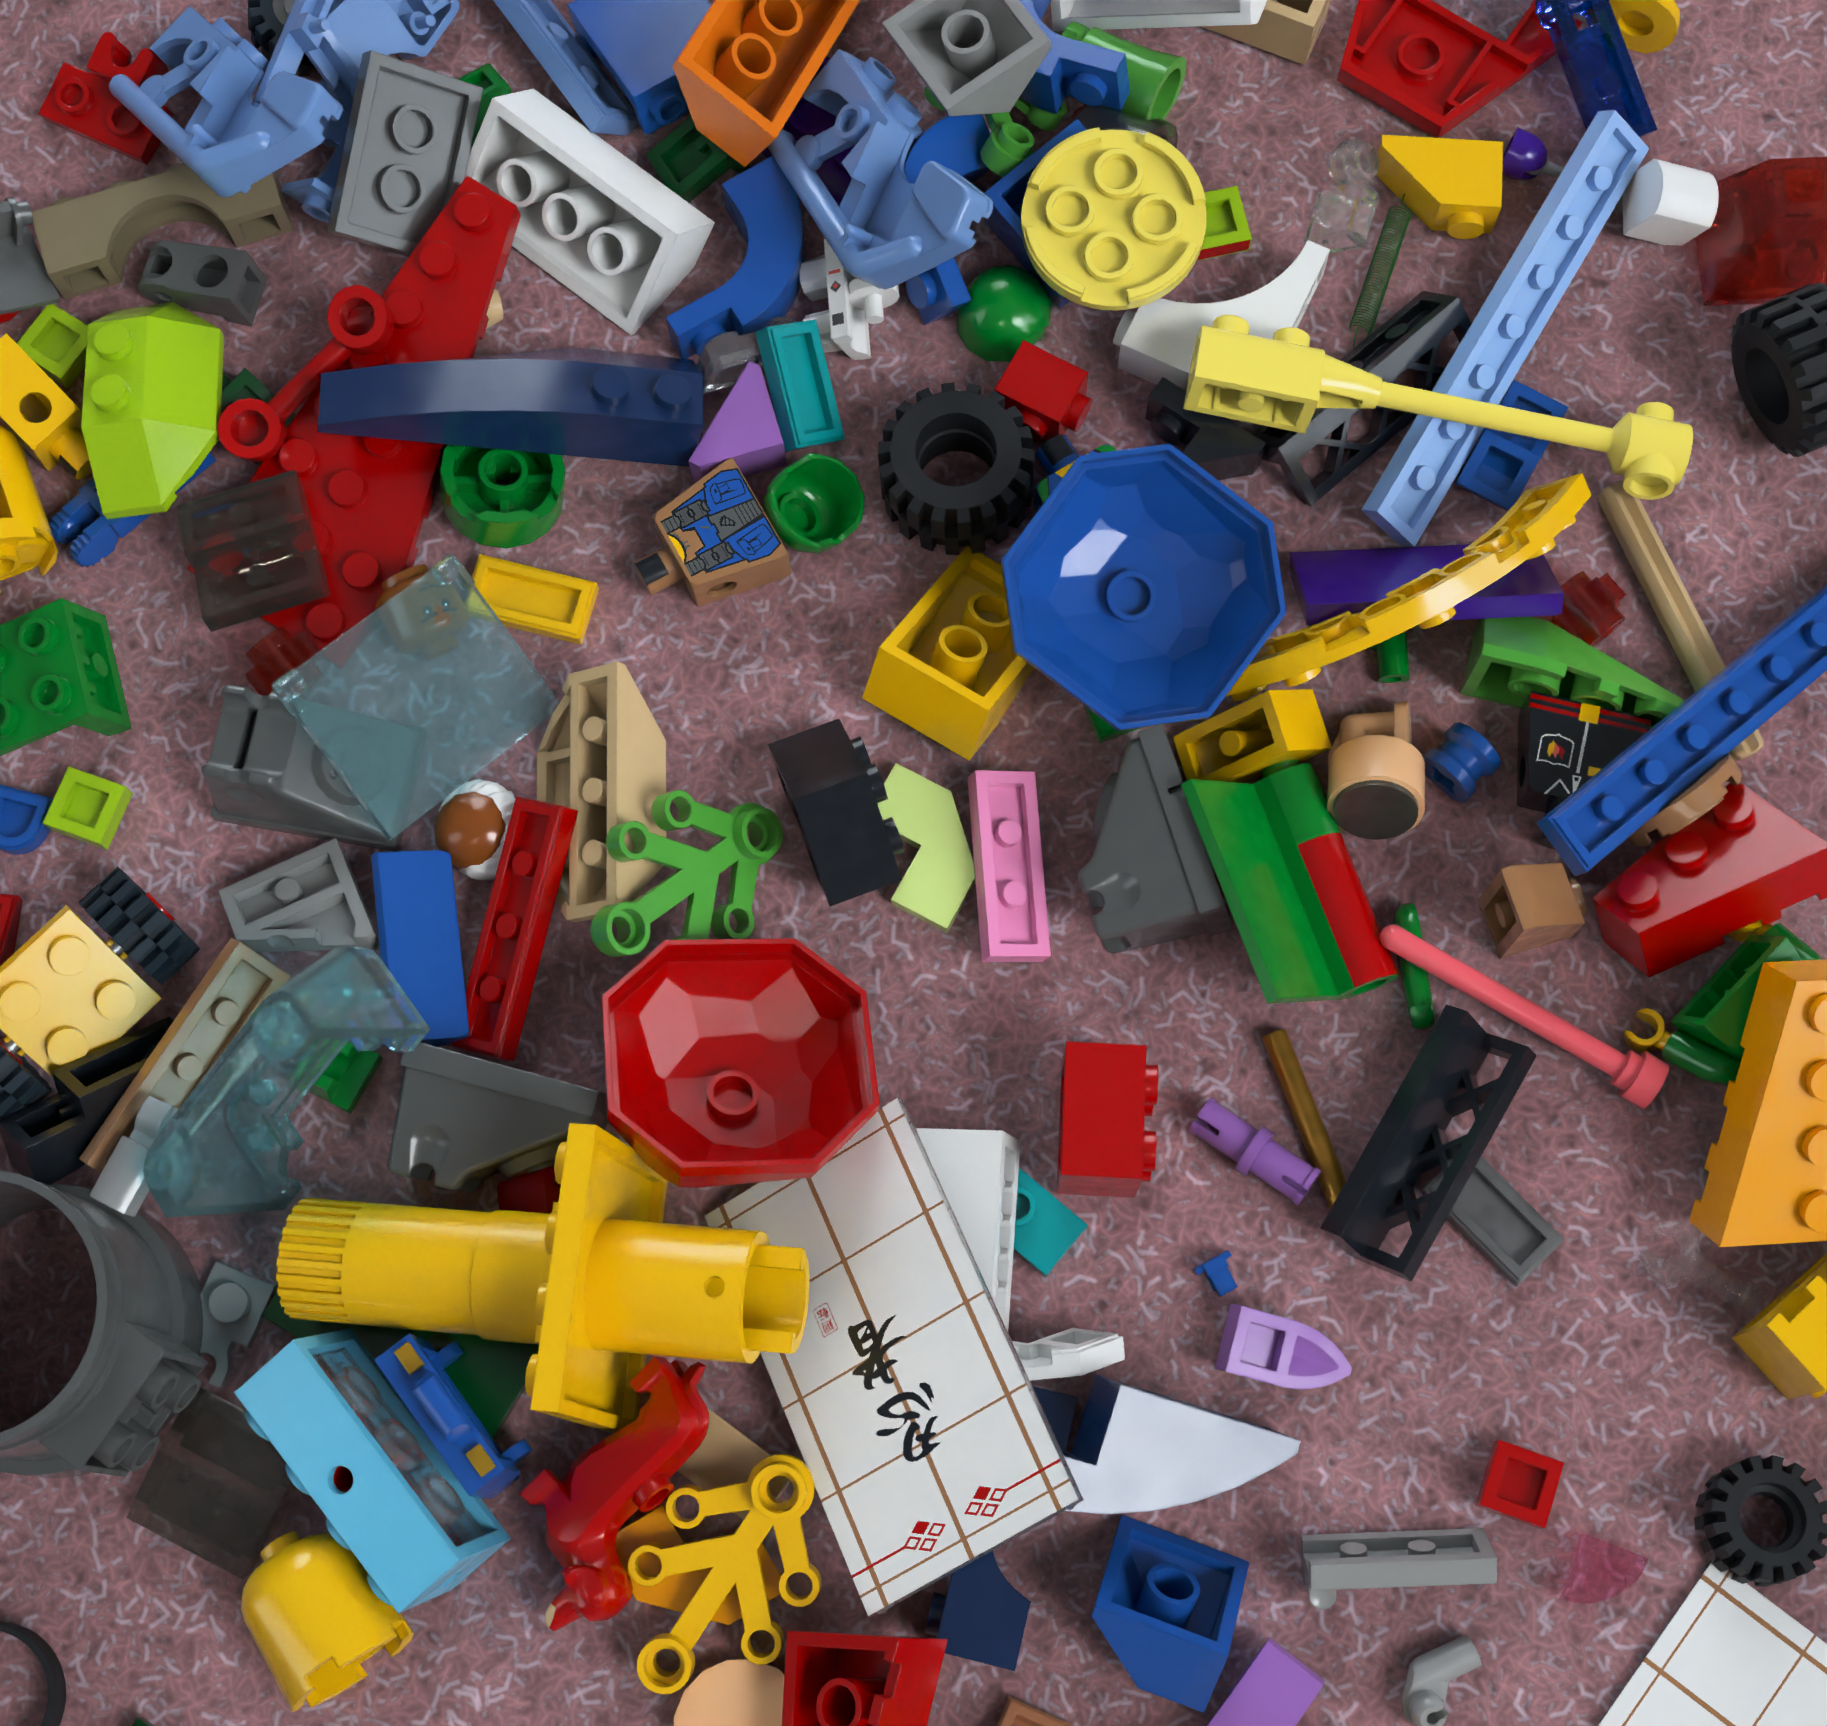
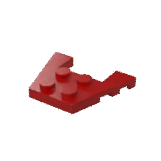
[1337,0,1583,138]

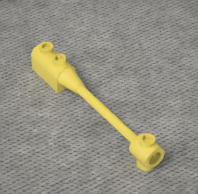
[1183,315,1693,500]

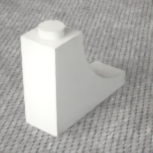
[1113,240,1330,425]
[911,1128,1021,1340]

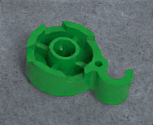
[440,445,566,549]

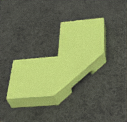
[877,763,975,933]

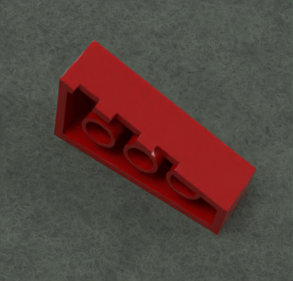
[782,1631,948,1726]

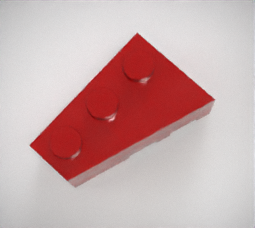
[1592,783,1827,978]

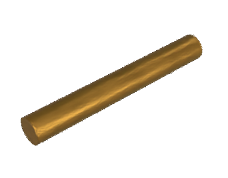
[1262,1029,1346,1209]

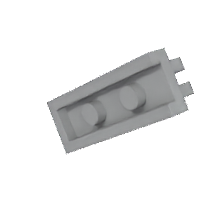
[1301,1528,1497,1609]

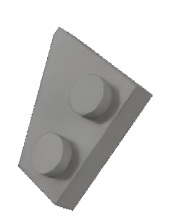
[218,838,380,952]

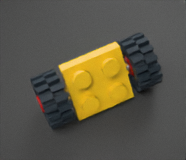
[0,866,200,1120]

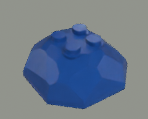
[1001,443,1287,731]

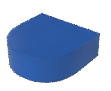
[0,784,54,855]

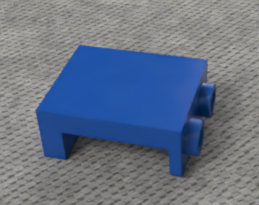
[568,0,711,134]

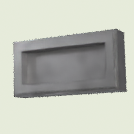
[1421,1156,1565,1287]

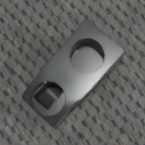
[138,240,267,327]

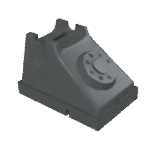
[202,684,426,852]
[1078,723,1233,954]
[387,1039,609,1192]

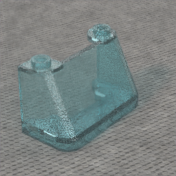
[143,946,430,1218]

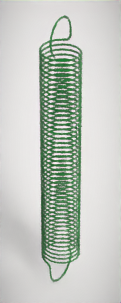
[1349,194,1412,348]

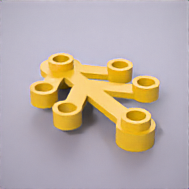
[628,1454,822,1694]

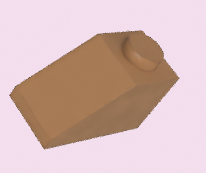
[1478,863,1587,959]

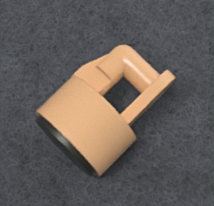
[1327,701,1425,840]

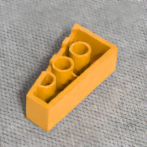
[1689,959,1827,1247]

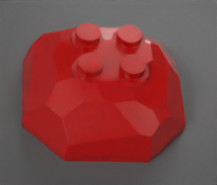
[601,938,880,1188]

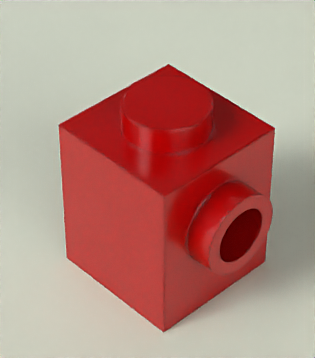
[994,340,1092,442]

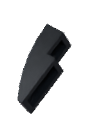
[0,1017,174,1185]

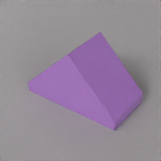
[688,360,787,484]

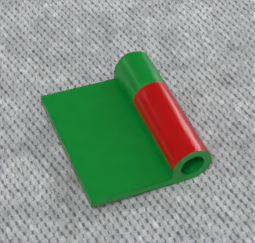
[1181,759,1399,1004]

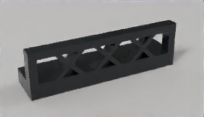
[1252,291,1472,506]
[1320,1004,1536,1282]

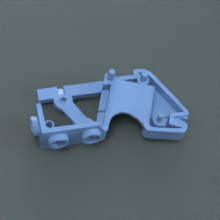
[252,0,459,223]
[109,6,343,197]
[767,49,993,290]

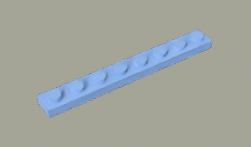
[1361,110,1649,547]

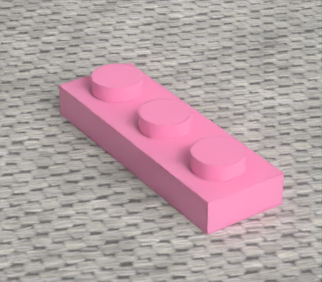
[967,770,1051,962]

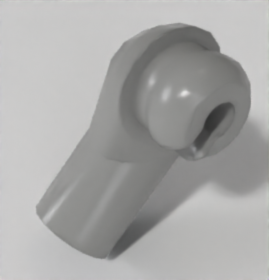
[1401,1634,1482,1726]

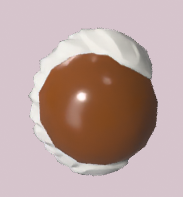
[434,779,516,881]

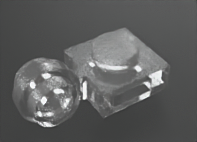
[1303,138,1380,254]
[697,317,799,394]

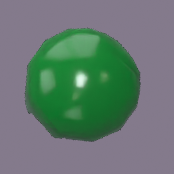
[957,265,1052,362]
[764,453,865,554]

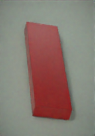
[452,796,578,1062]

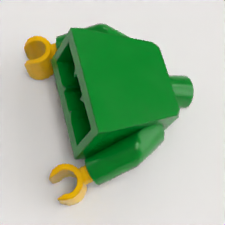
[1623,920,1822,1086]

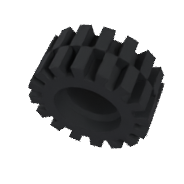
[1694,1455,1827,1587]

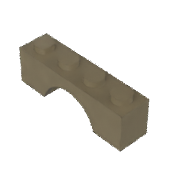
[31,163,294,300]

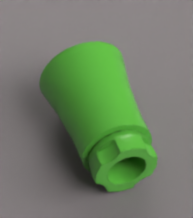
[1061,22,1186,134]

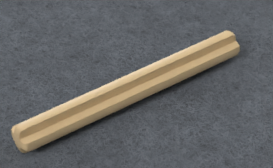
[1598,480,1764,761]

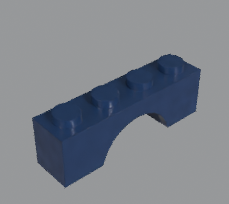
[924,1385,1078,1671]

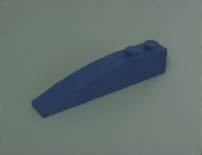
[317,347,703,467]

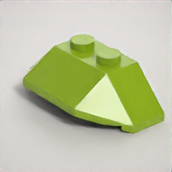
[81,302,224,519]

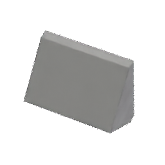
[882,0,1052,116]

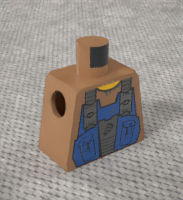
[633,457,791,606]

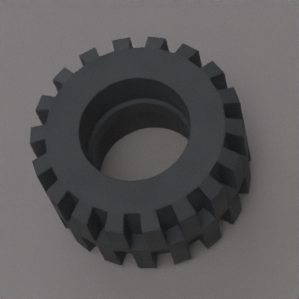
[1731,282,1827,457]
[878,382,1034,555]

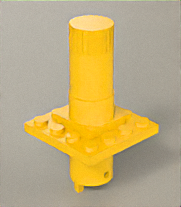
[276,1123,810,1433]

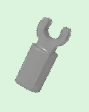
[89,1095,187,1217]

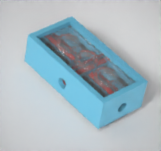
[234,1328,511,1614]

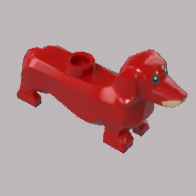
[519,1356,710,1631]

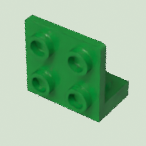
[0,598,132,756]

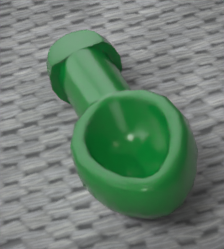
[1393,903,1435,1029]

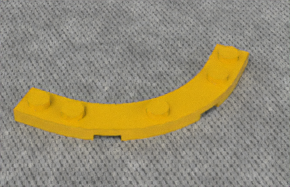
[1226,473,1591,701]

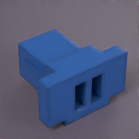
[1192,1250,1238,1297]

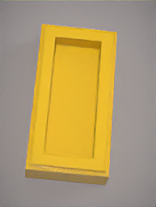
[463,554,599,645]

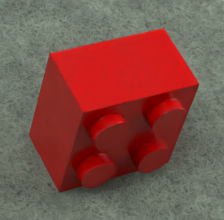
[1057,1041,1158,1198]

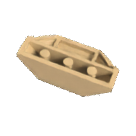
[537,661,666,923]

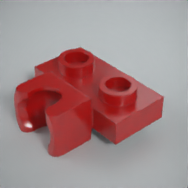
[38,32,174,165]

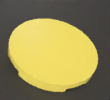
[1021,127,1207,311]

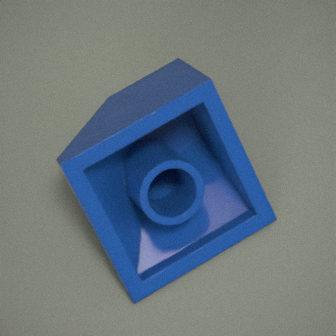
[1091,1515,1250,1713]

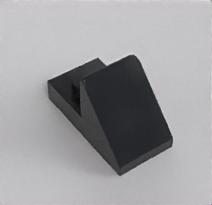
[1145,377,1265,480]

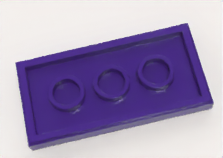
[1290,544,1564,626]

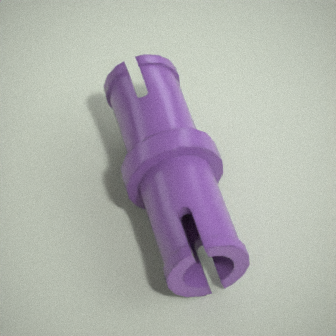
[1188,1097,1321,1206]

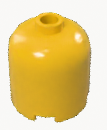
[241,1531,414,1712]

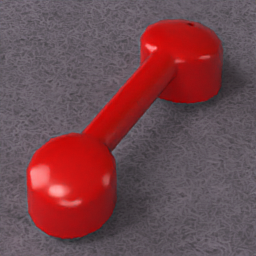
[217,285,394,462]

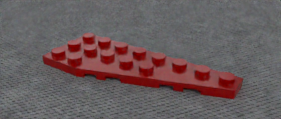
[187,175,521,670]

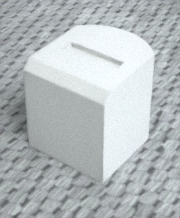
[1622,159,1719,246]

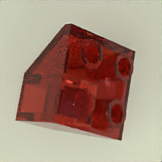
[1695,157,1827,306]

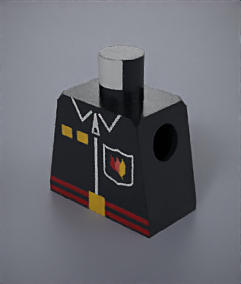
[1517,691,1651,850]

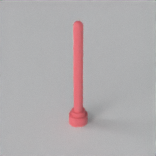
[1380,924,1669,1109]

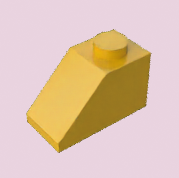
[1374,135,1503,239]
[1173,689,1332,783]

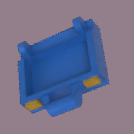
[374,1333,532,1499]

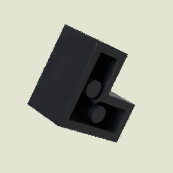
[768,719,905,906]

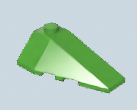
[1460,617,1685,731]

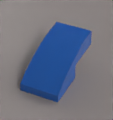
[1455,380,1569,512]

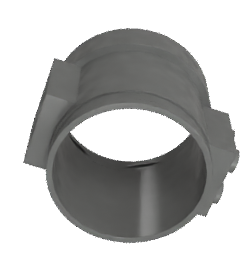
[0,1170,208,1478]

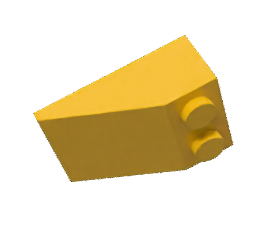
[862,546,1034,761]

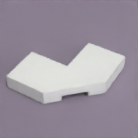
[1007,1328,1125,1381]

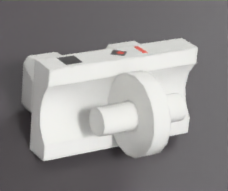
[799,239,900,360]

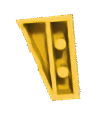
[1732,1253,1827,1400]

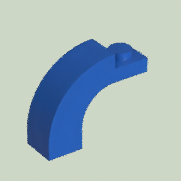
[1019,0,1130,114]
[904,114,990,325]
[665,156,806,359]

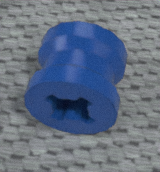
[1423,722,1501,803]

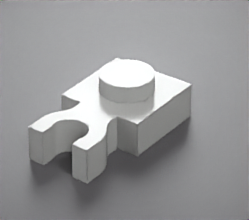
[200,1262,278,1389]

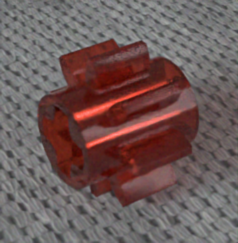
[1550,571,1627,647]
[245,626,323,698]

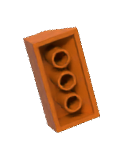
[672,0,860,167]

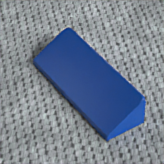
[371,850,469,1047]

